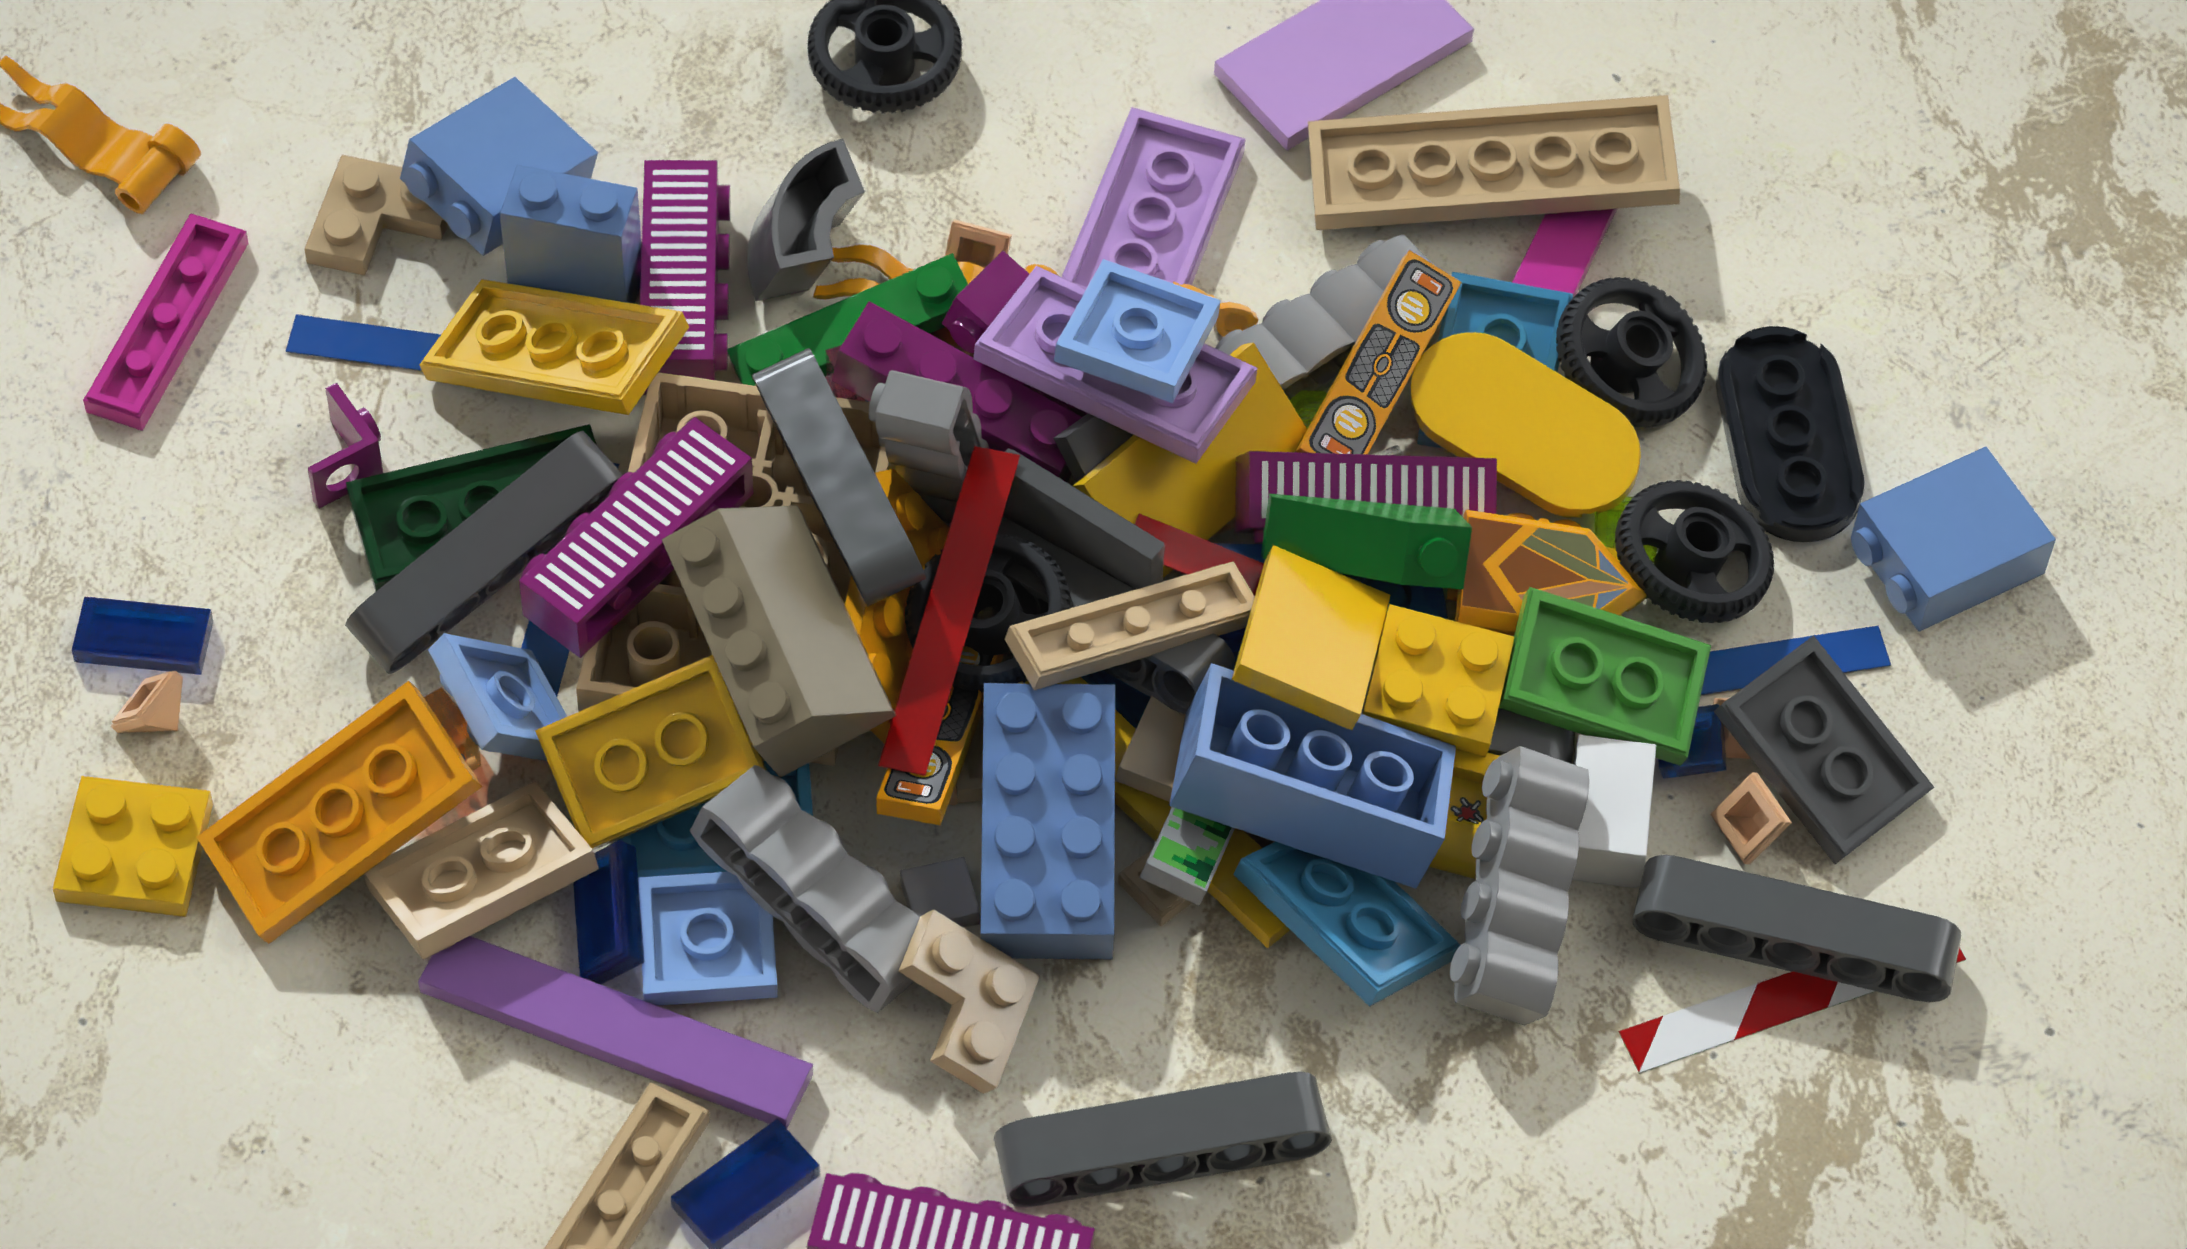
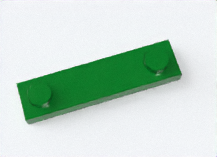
[728,253,968,386]

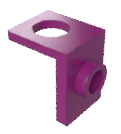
[308,383,383,509]

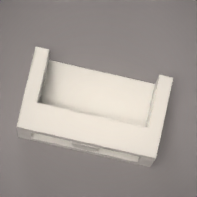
[1572,735,1656,888]

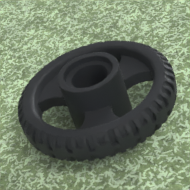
[807,0,962,114]
[1556,277,1707,428]
[1615,480,1774,623]
[905,534,1072,692]

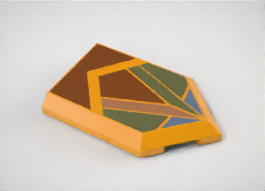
[1455,510,1646,636]

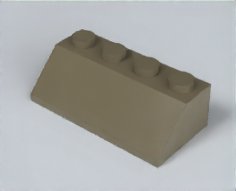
[661,505,896,778]

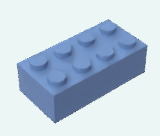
[1169,663,1456,889]
[980,683,1115,960]

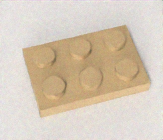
[363,781,599,960]

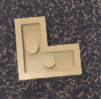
[304,154,448,276]
[898,909,1040,1094]

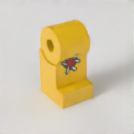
[1429,749,1499,879]

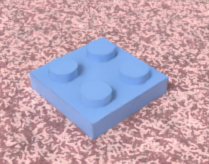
[1054,259,1221,403]
[428,633,567,761]
[637,872,778,1006]

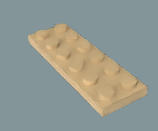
[1308,95,1680,230]

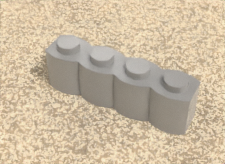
[1215,235,1434,408]
[869,370,989,523]
[1450,746,1589,1026]
[690,765,922,1013]

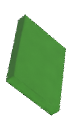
[1499,587,1711,766]

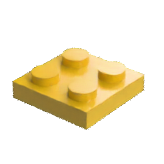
[1362,604,1515,757]
[52,776,213,917]

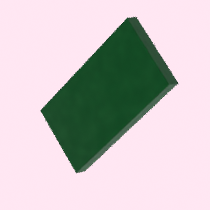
[346,424,597,592]

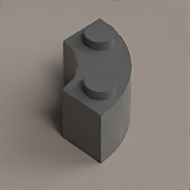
[747,139,865,301]

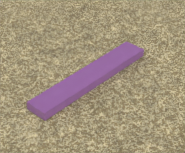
[418,936,813,1130]

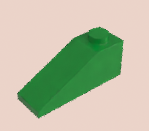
[1261,494,1472,589]

